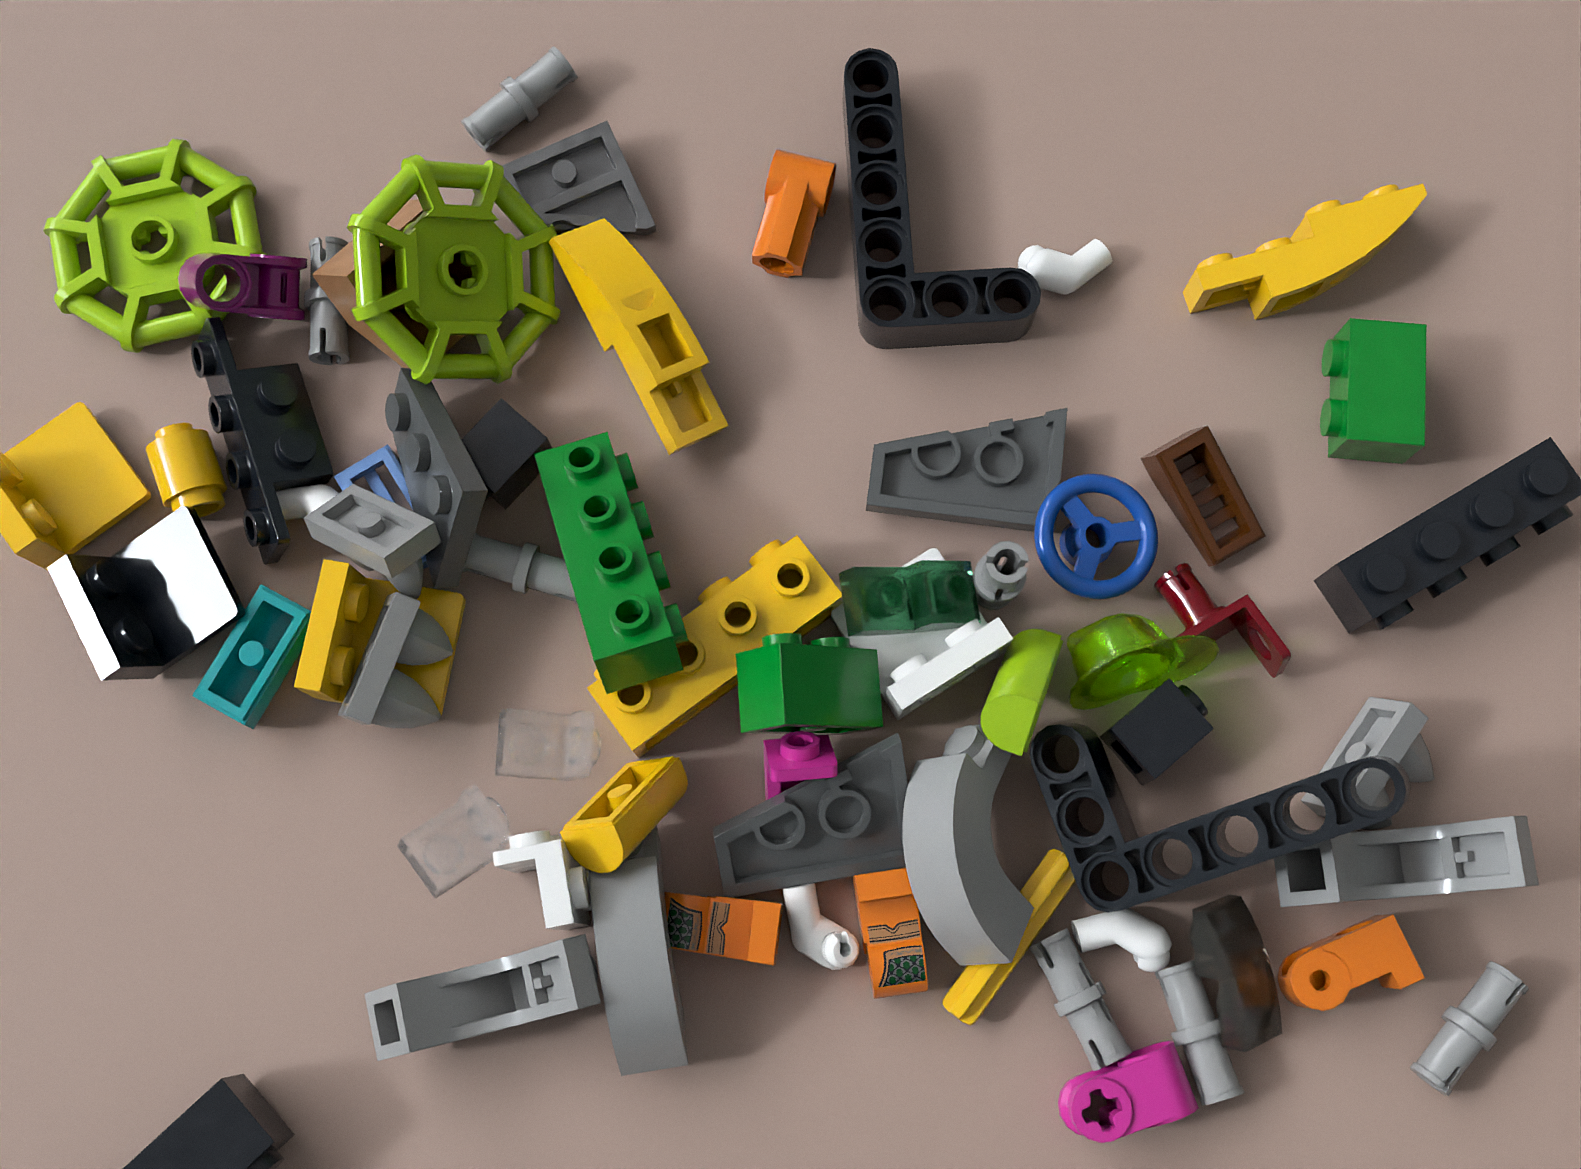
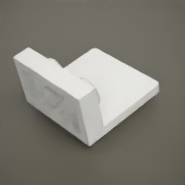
[831,548,1013,720]

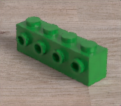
[534,432,689,694]

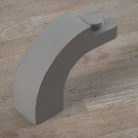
[902,724,1034,966]
[1274,816,1539,907]
[589,825,688,1076]
[364,934,601,1061]

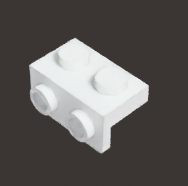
[492,830,592,930]

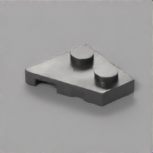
[502,121,656,235]

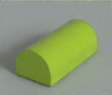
[980,629,1063,756]

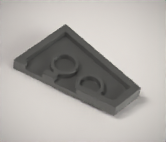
[385,368,488,589]
[866,408,1068,532]
[713,733,908,898]

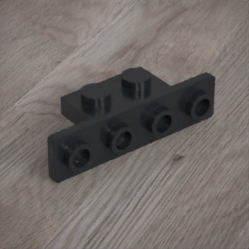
[191,317,334,565]

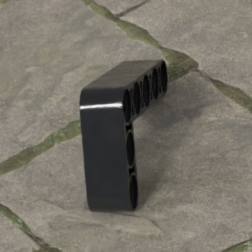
[842,48,1041,349]
[1030,723,1411,913]

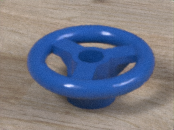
[1034,474,1158,599]

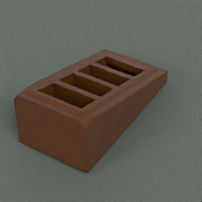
[1140,426,1266,567]

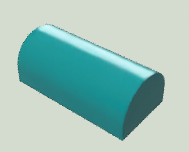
[192,584,311,729]

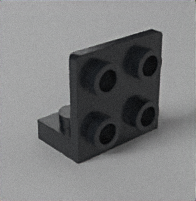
[47,506,245,680]

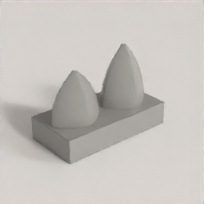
[304,484,441,600]
[338,592,453,728]
[1301,697,1434,830]

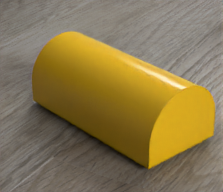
[560,756,688,873]

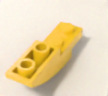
[1183,183,1427,320]
[549,218,729,455]

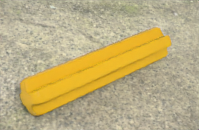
[942,849,1076,1026]

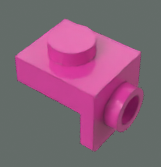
[763,731,838,800]

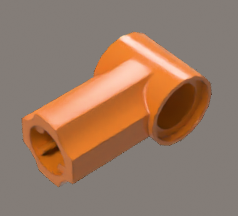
[752,149,836,278]

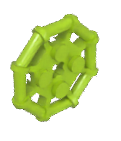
[43,139,267,353]
[347,154,561,384]

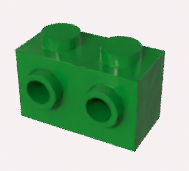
[1320,318,1427,464]
[736,633,883,735]

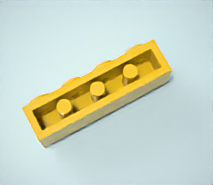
[587,535,844,758]

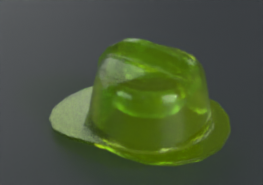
[1067,613,1220,710]

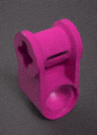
[1057,1040,1199,1143]

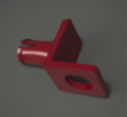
[1154,563,1291,678]

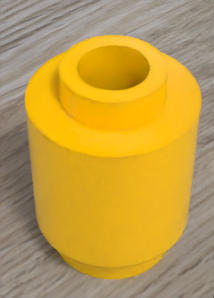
[145,423,227,518]

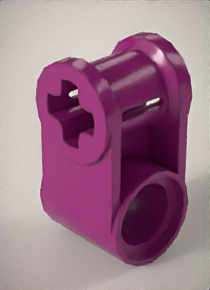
[178,253,307,320]

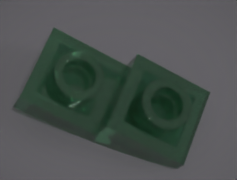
[839,560,981,637]

